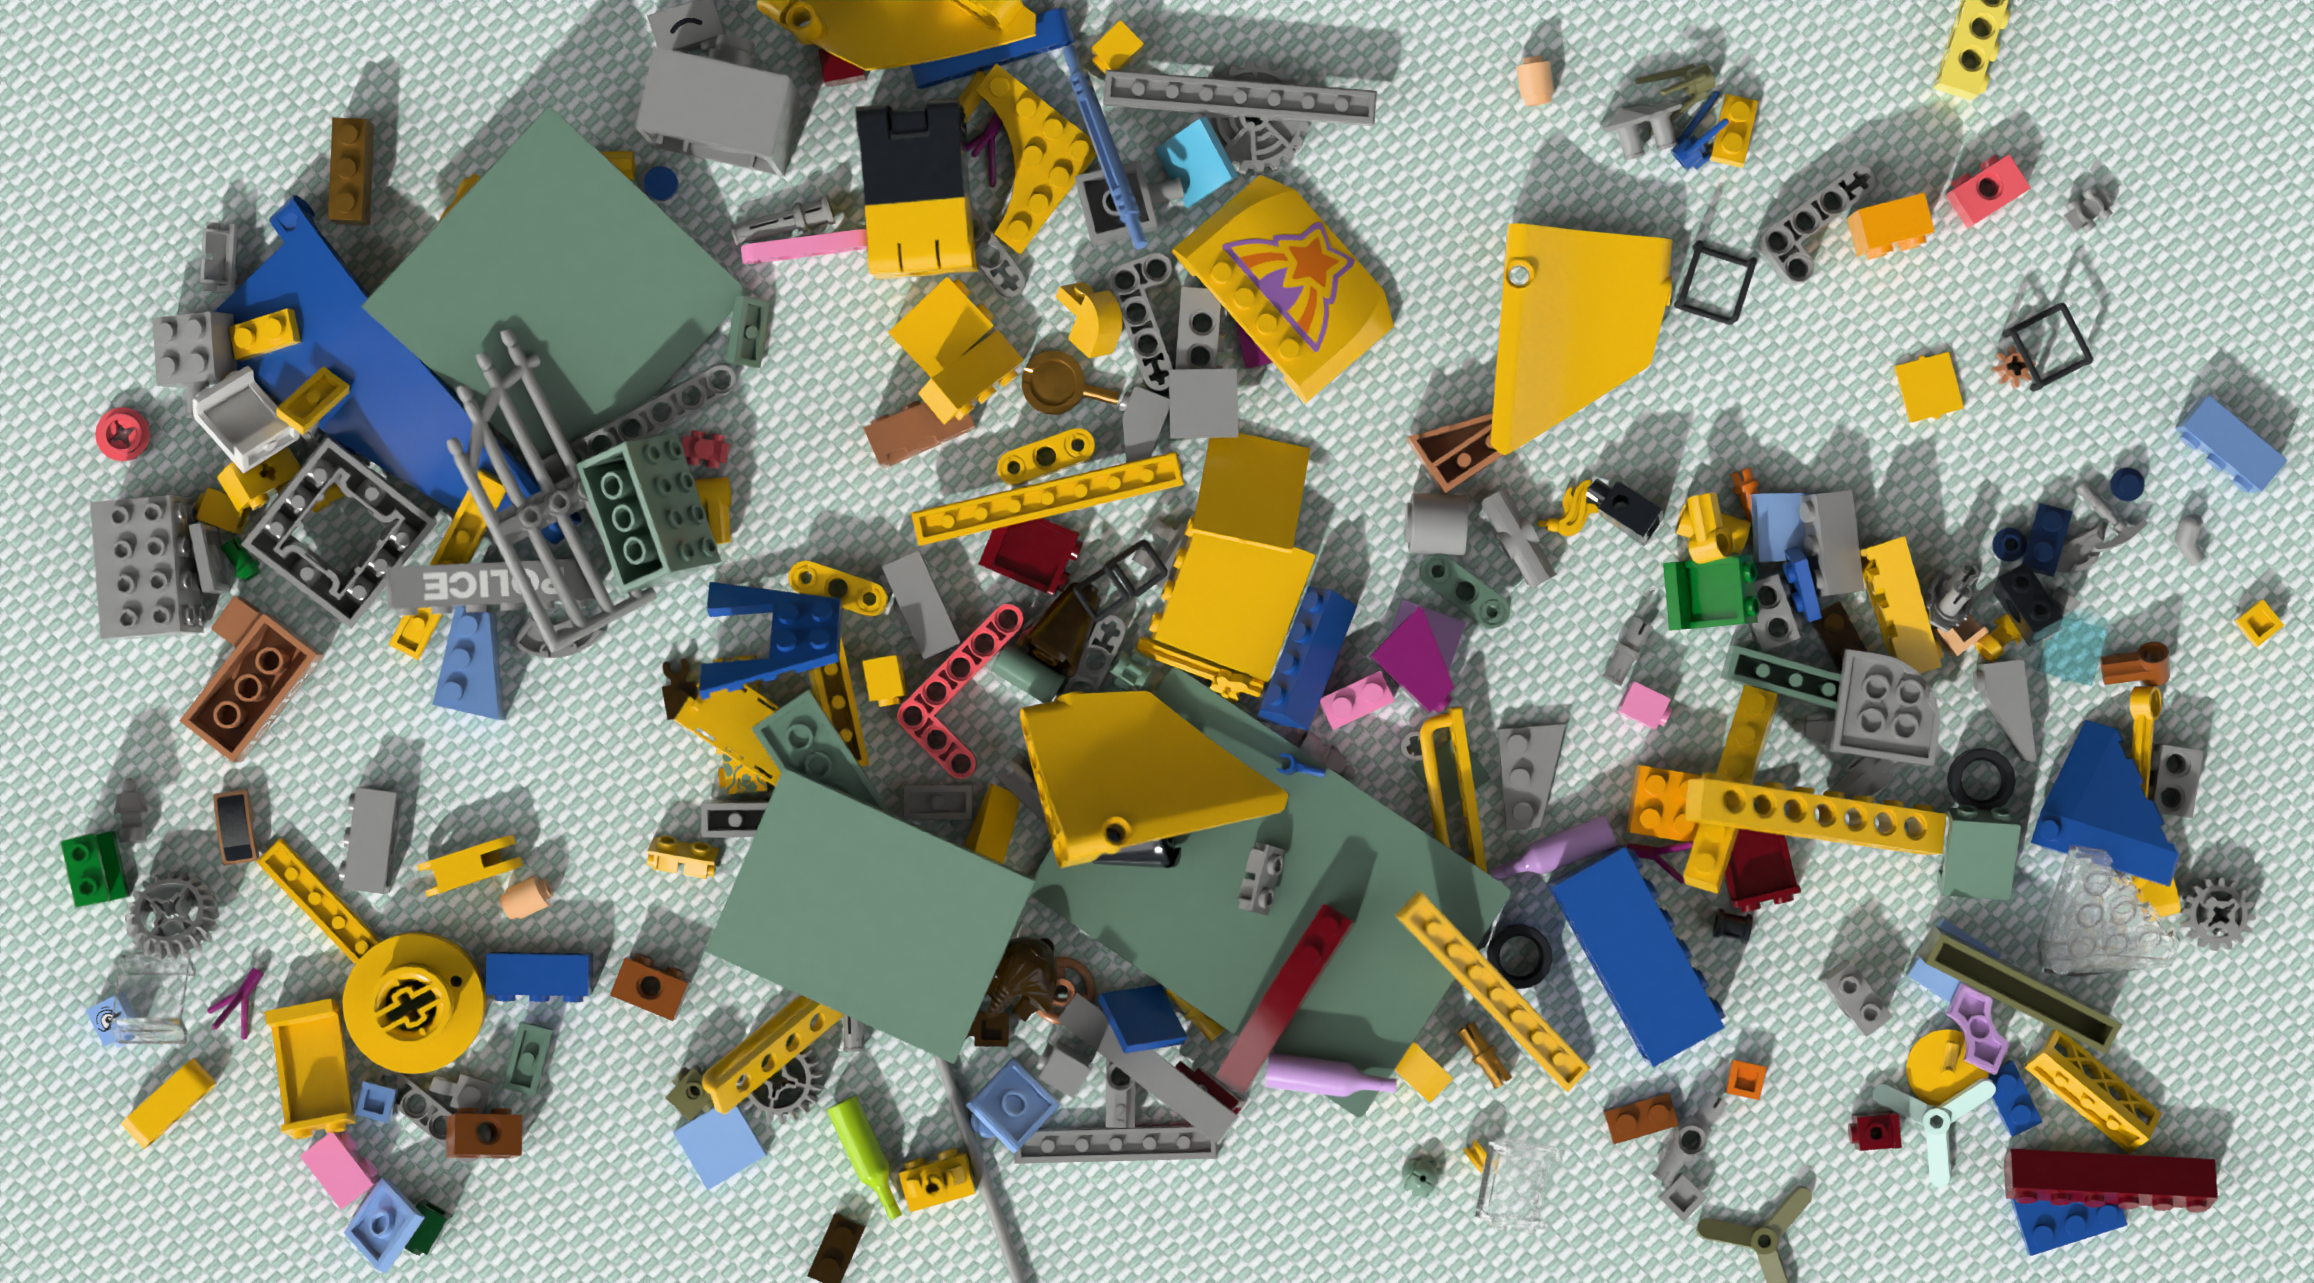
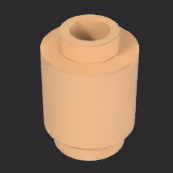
[1517,55,1555,107]
[500,875,553,920]

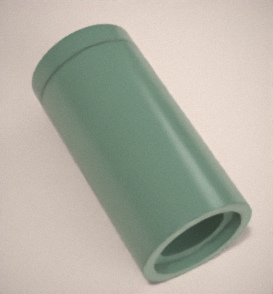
[991,642,1066,703]

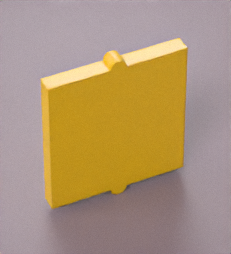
[1894,352,1964,423]

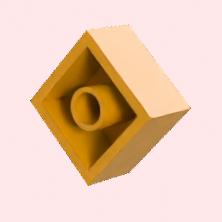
[1847,192,1935,260]
[1625,765,1702,842]

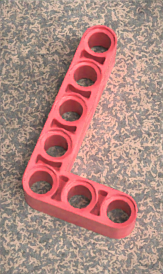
[897,604,1024,779]

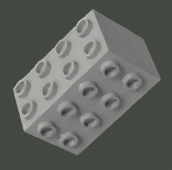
[90,495,207,640]

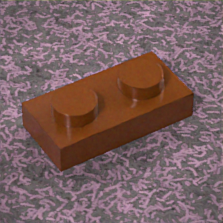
[1603,1092,1679,1145]

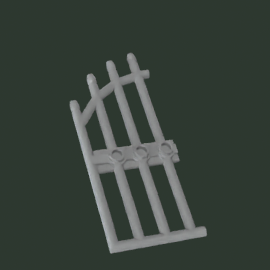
[447,328,657,653]

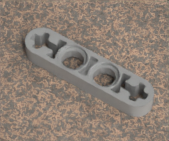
[971,204,1025,298]
[1062,615,1126,695]
[375,1068,486,1163]

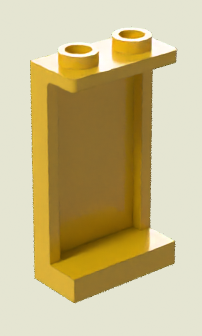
[264,998,356,1140]

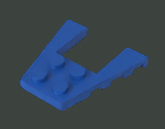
[699,582,843,699]

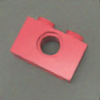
[1946,154,2031,229]

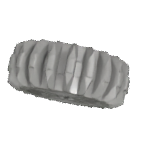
[125,870,220,962]
[736,1034,825,1124]

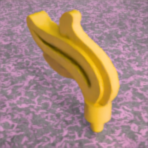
[1537,480,1598,537]

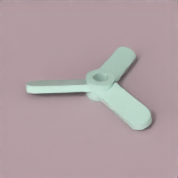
[1873,1078,1996,1187]

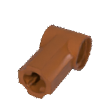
[2100,641,2170,686]

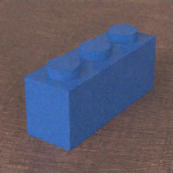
[486,952,593,1002]

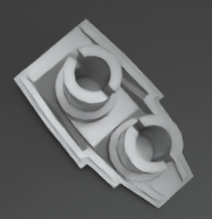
[1600,100,1682,160]
[1925,562,1980,633]

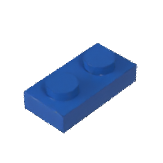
[1783,546,1822,622]
[1988,1060,2042,1137]

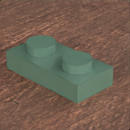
[726,295,770,368]
[502,1021,555,1096]

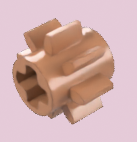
[1991,345,2036,389]

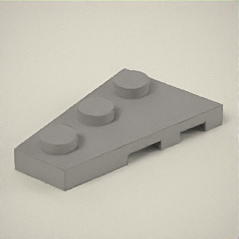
[1497,724,1566,831]

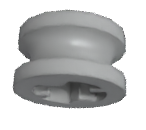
[1400,731,1423,761]

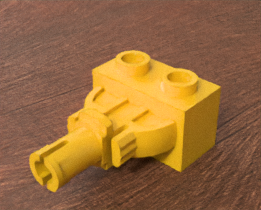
[899,1148,977,1212]

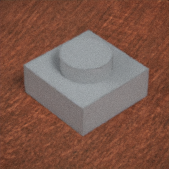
[1658,1173,1707,1222]

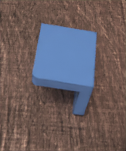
[355,1078,398,1123]

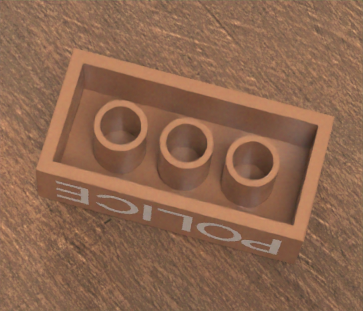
[179,613,325,763]

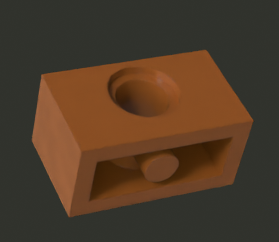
[610,953,692,1021]
[446,1108,522,1159]

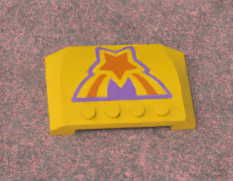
[1171,175,1394,404]

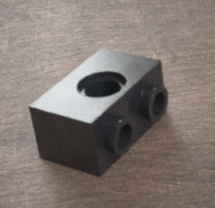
[1993,562,2064,647]

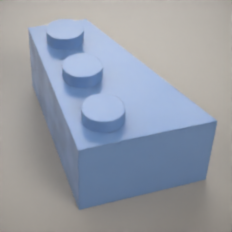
[433,606,505,720]

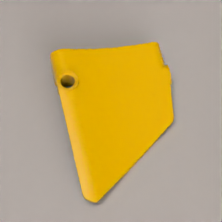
[1490,223,1673,455]
[1020,691,1289,868]

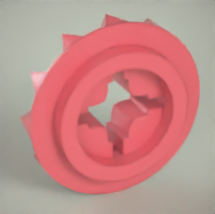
[95,407,151,462]

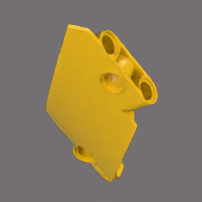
[757,0,1036,71]

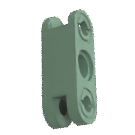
[1419,554,1510,629]

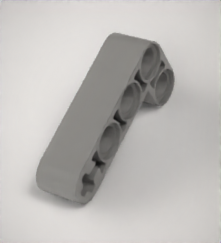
[1759,165,1876,286]
[1110,253,1173,393]

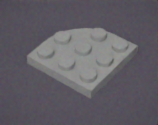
[1830,649,1940,766]

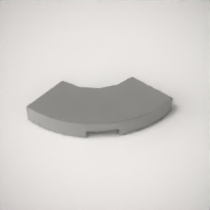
[510,614,606,658]

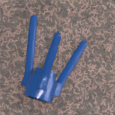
[1670,91,1729,171]

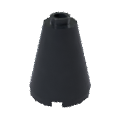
[1092,828,1181,868]

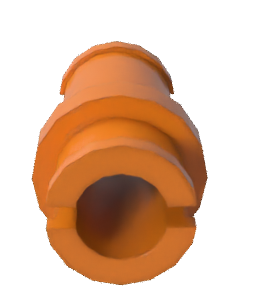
[1730,467,1760,522]

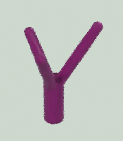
[966,112,1003,188]
[1626,841,1694,884]
[207,967,264,1040]

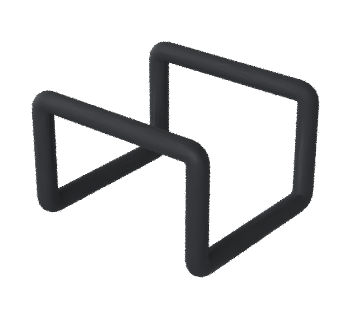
[1674,240,1757,325]
[2002,303,2093,392]
[1074,540,1168,622]

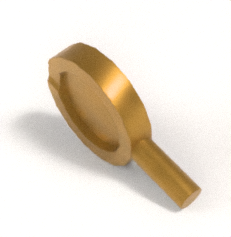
[1021,351,1120,415]

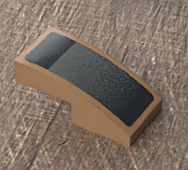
[213,788,259,865]

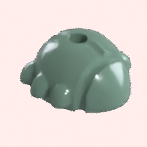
[1402,1155,1443,1198]

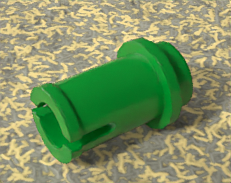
[220,537,261,582]

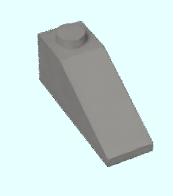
[1119,385,1170,463]
[1973,659,2037,761]

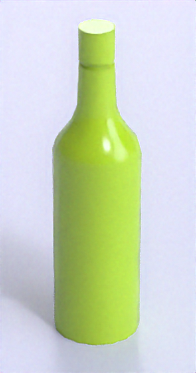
[826,1095,902,1220]

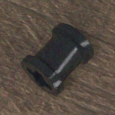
[1713,908,1753,944]

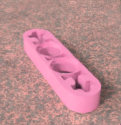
[741,229,868,264]

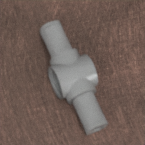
[1652,1091,1728,1186]

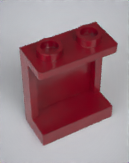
[978,518,1083,596]
[1724,829,1801,912]

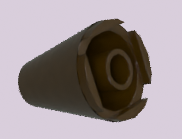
[1016,580,1101,678]

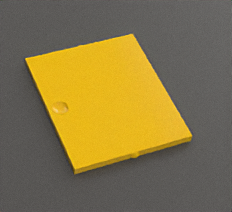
[1191,433,1311,554]

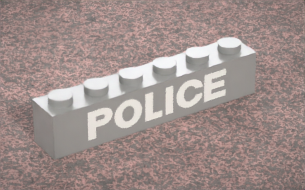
[385,558,596,616]

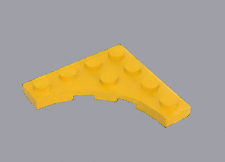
[975,63,1097,255]

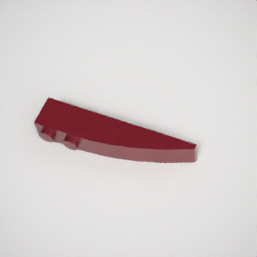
[1215,903,1355,1096]

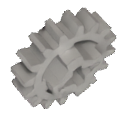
[2180,877,2256,951]

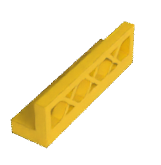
[2024,1029,2162,1154]

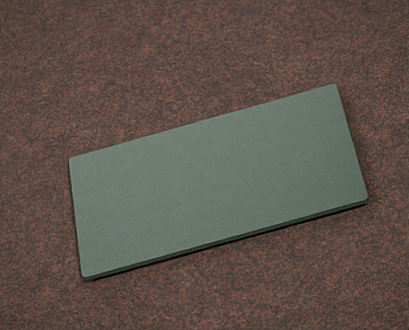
[1030,667,1511,1117]

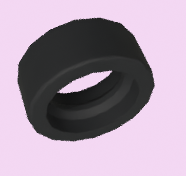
[1947,748,2016,810]
[1487,924,1553,989]

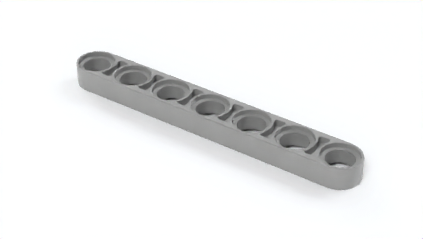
[527,363,737,484]

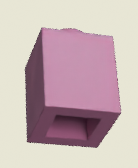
[1616,681,1672,730]

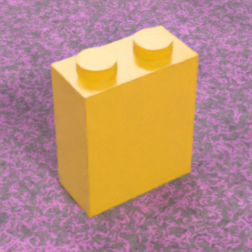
[888,277,995,378]

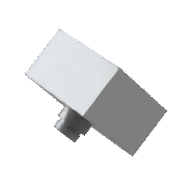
[635,34,802,177]

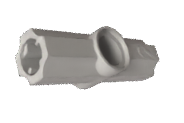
[1479,487,1557,589]
[1823,756,1907,813]
[1105,1059,1136,1128]

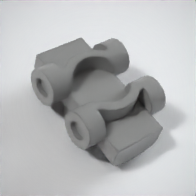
[2063,186,2114,233]

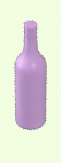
[1489,815,1617,881]
[1266,1053,1397,1097]

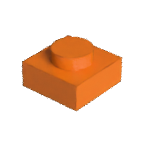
[1724,1059,1767,1100]

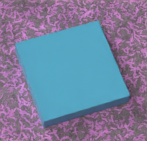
[1155,116,1238,208]

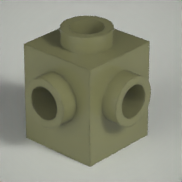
[666,1065,714,1121]

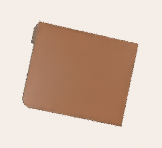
[212,596,264,647]

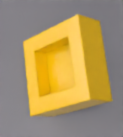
[2233,599,2285,647]

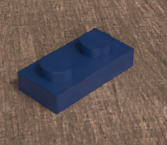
[2022,503,2073,577]

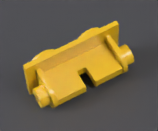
[647,836,720,879]

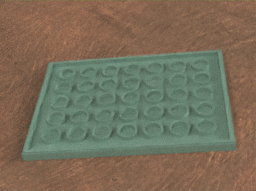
[705,766,1036,1064]

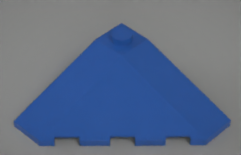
[2030,720,2181,887]

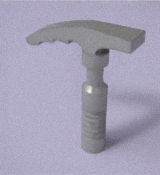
[2075,480,2148,552]

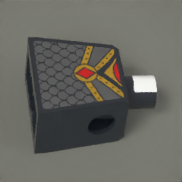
[1586,478,1664,546]

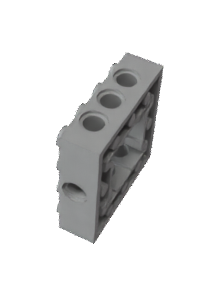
[241,434,437,629]

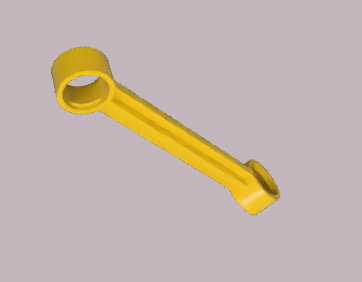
[2111,686,2162,889]

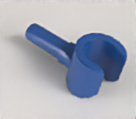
[1276,753,1326,778]

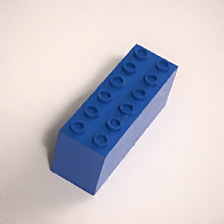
[1547,845,1726,1067]

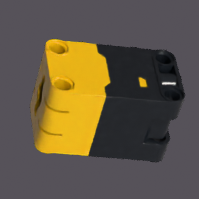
[855,98,978,280]

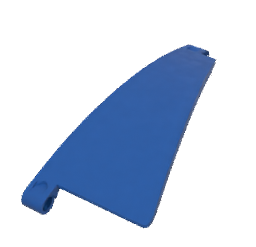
[214,195,582,545]

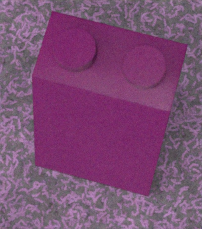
[1369,606,1454,713]

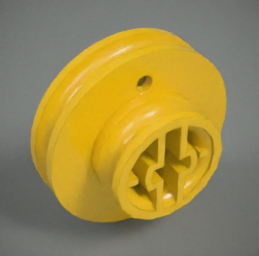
[343,932,487,1074]

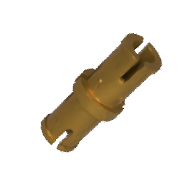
[1456,1021,1512,1089]

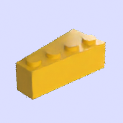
[1860,536,1943,674]

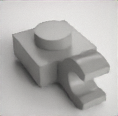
[429,1073,494,1114]

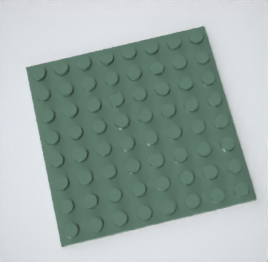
[361,105,750,477]

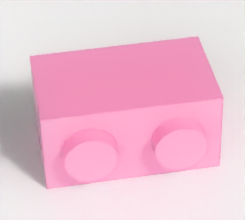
[1319,671,1395,730]
[300,1130,379,1210]

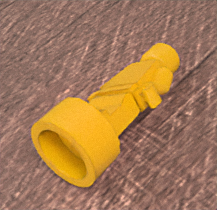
[1974,614,2022,663]

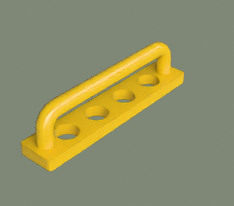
[1420,706,1487,873]
[702,995,843,1114]

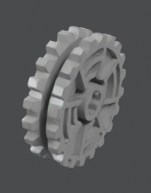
[1200,61,1309,175]

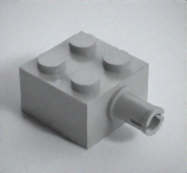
[1075,160,1185,247]
[152,311,237,419]

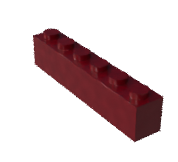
[2004,1149,2218,1213]

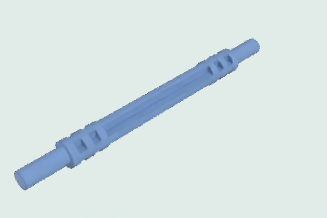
[1062,45,1148,249]

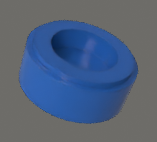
[644,166,679,201]

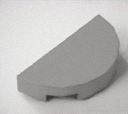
[2056,524,2105,573]

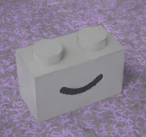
[647,0,726,54]

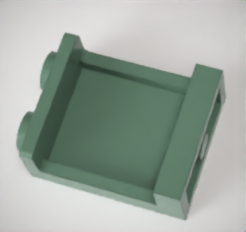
[1937,805,2021,900]

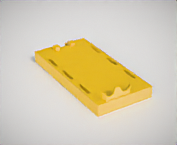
[674,680,781,787]

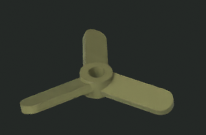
[1696,1186,1812,1283]

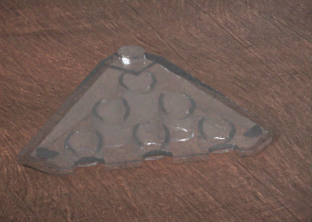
[2037,845,2181,977]

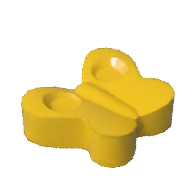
[1210,668,1251,704]

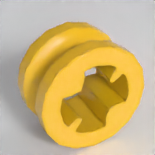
[1462,1139,1494,1173]

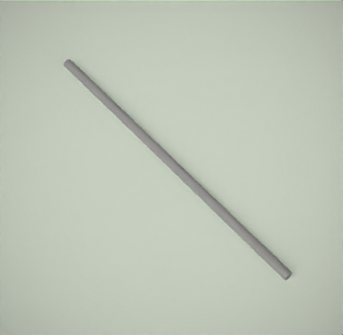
[933,1055,1027,1283]

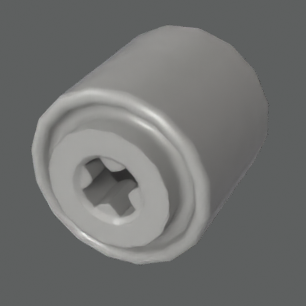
[1404,493,1468,556]

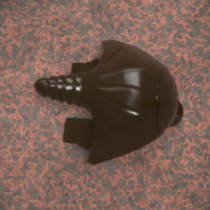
[986,936,1057,1022]

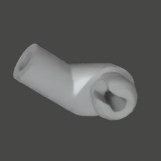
[2175,514,2206,566]

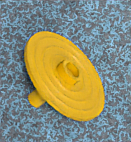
[1906,1029,1989,1106]

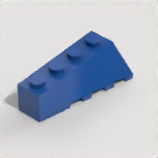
[1257,586,1357,730]

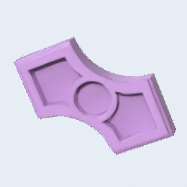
[1946,983,2010,1075]

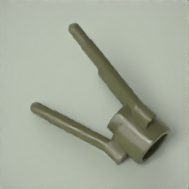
[1635,63,1716,135]

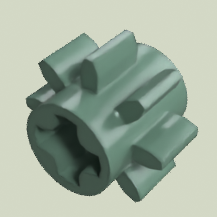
[1109,648,1151,692]

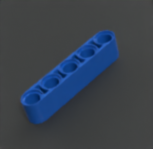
[910,8,1075,89]

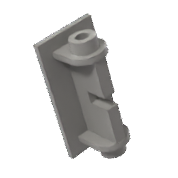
[200,222,238,293]
[995,752,1046,823]
[1237,842,1285,916]

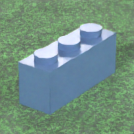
[2175,395,2288,493]

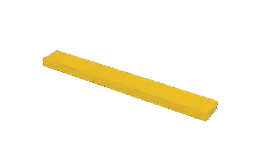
[911,451,1184,546]
[1395,890,1591,1092]

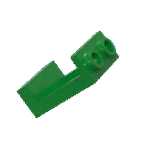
[1663,555,1760,631]
[60,831,130,908]

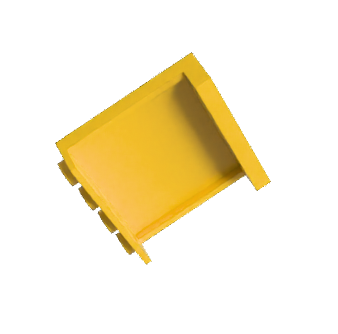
[1148,516,1316,682]

